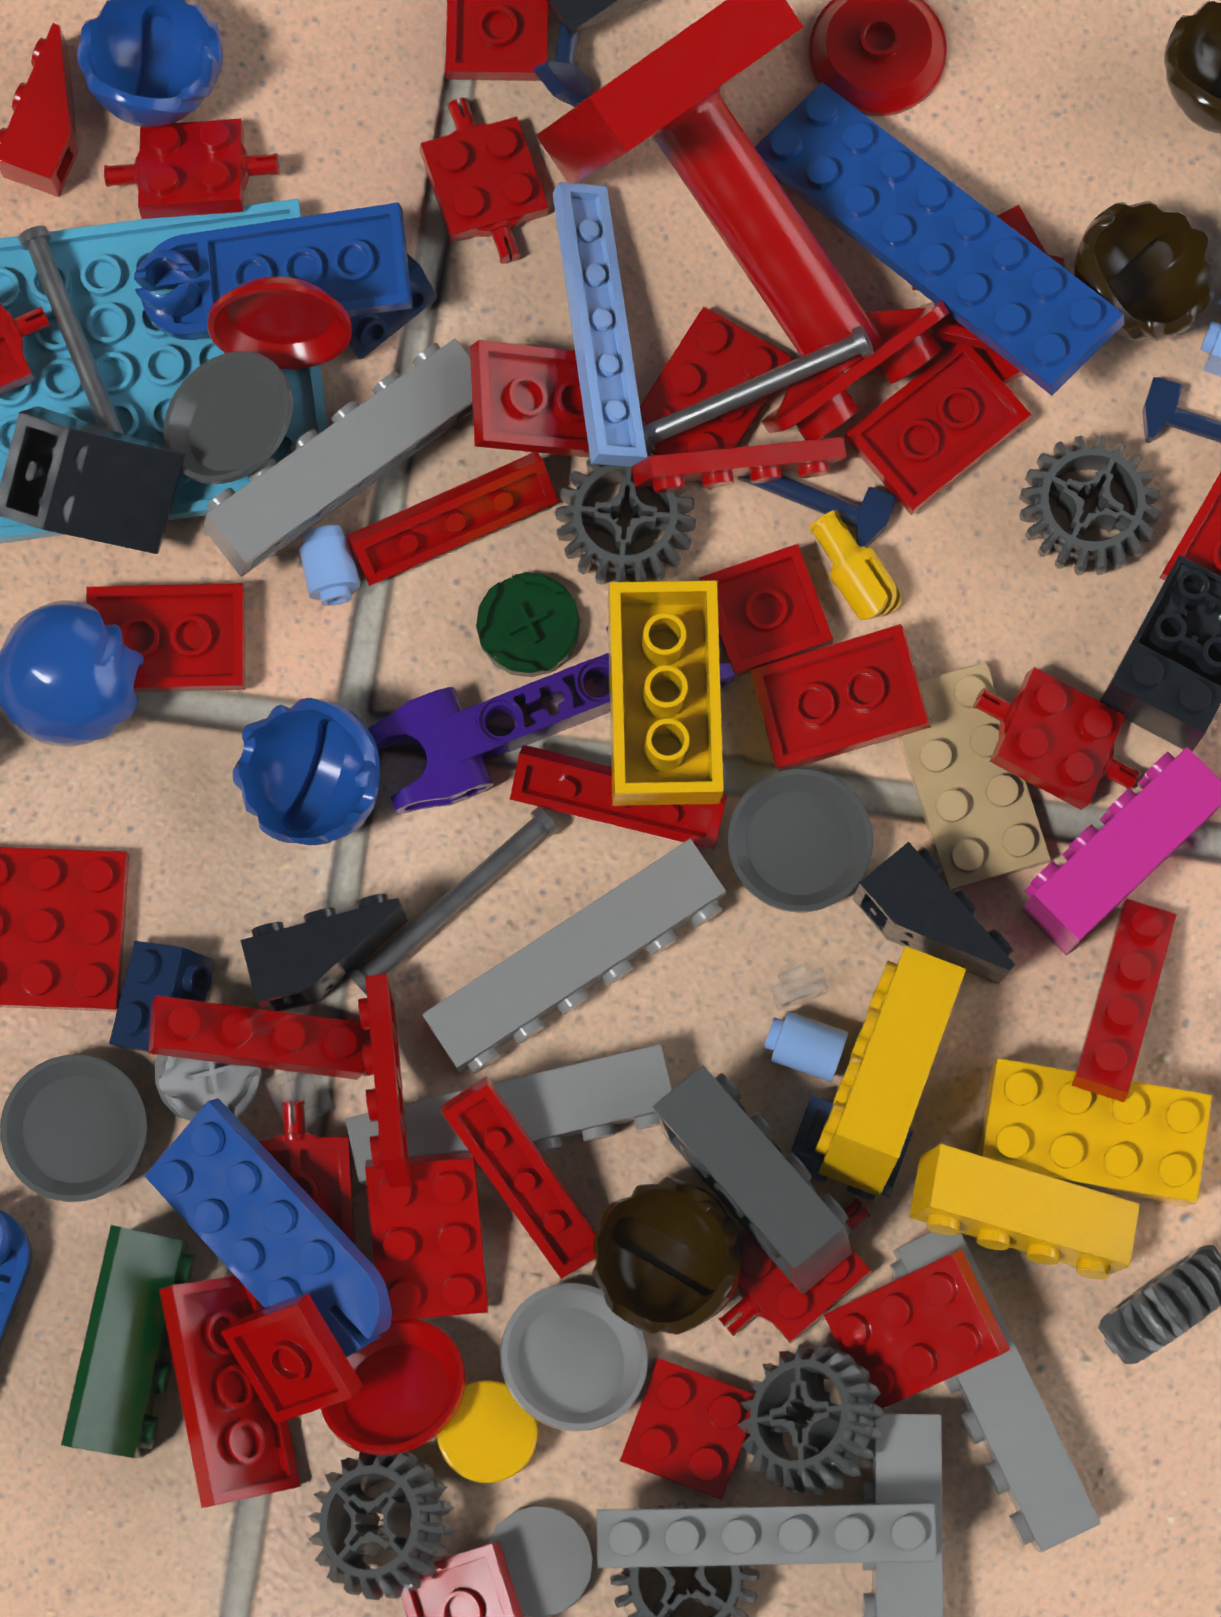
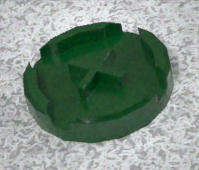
[476,572,580,677]

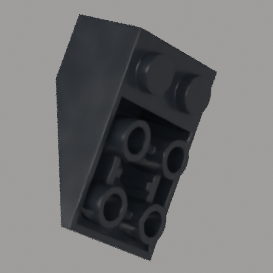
[0,406,186,554]
[1099,555,1221,752]
[852,841,1016,984]
[240,893,407,1012]

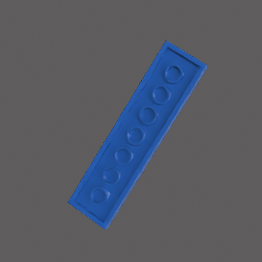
[755,82,1124,396]

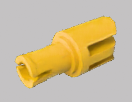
[808,510,902,620]

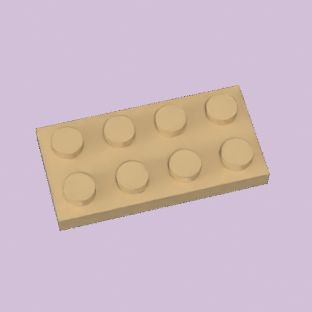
[898,662,1051,891]

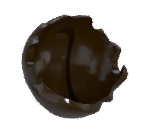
[1164,1,1221,134]
[1074,201,1215,342]
[592,1177,742,1335]

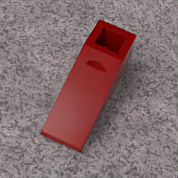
[0,23,79,197]

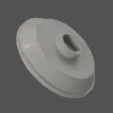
[500,1283,648,1432]

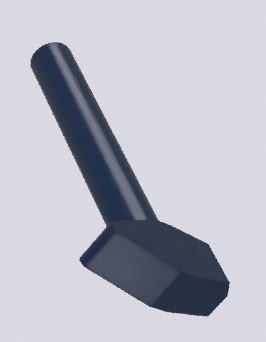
[533,22,592,107]
[1142,377,1221,443]
[738,475,898,548]

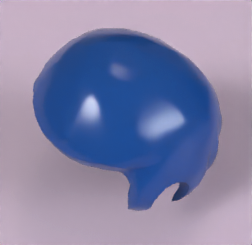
[77,0,223,127]
[0,600,144,747]
[233,698,380,846]

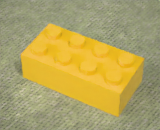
[607,581,724,806]
[815,946,966,1197]
[977,1058,1212,1207]

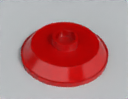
[809,0,947,116]
[207,276,352,370]
[321,1319,466,1455]

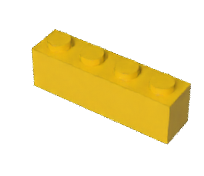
[909,1144,1140,1280]

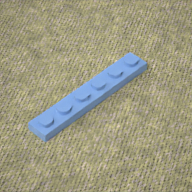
[553,182,647,467]

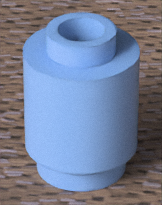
[299,525,360,606]

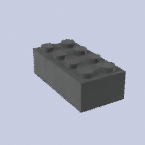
[652,1065,852,1295]

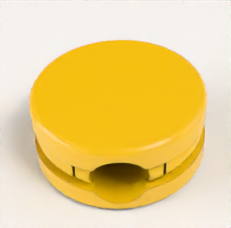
[437,1380,539,1483]

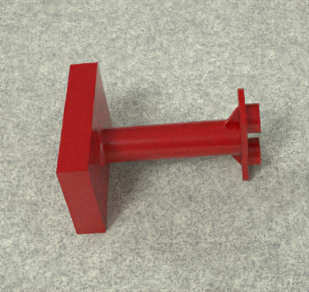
[536,0,950,441]

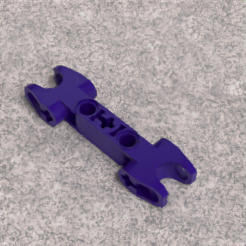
[368,626,735,815]

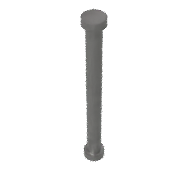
[18,226,124,434]
[642,325,874,453]
[347,806,559,996]

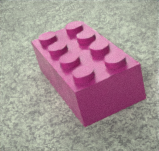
[1021,747,1221,955]

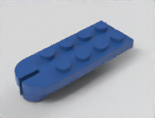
[134,202,412,340]
[145,1098,392,1357]

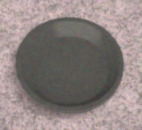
[163,351,293,484]
[728,769,873,913]
[0,1054,148,1202]

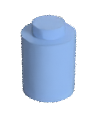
[764,1011,849,1082]

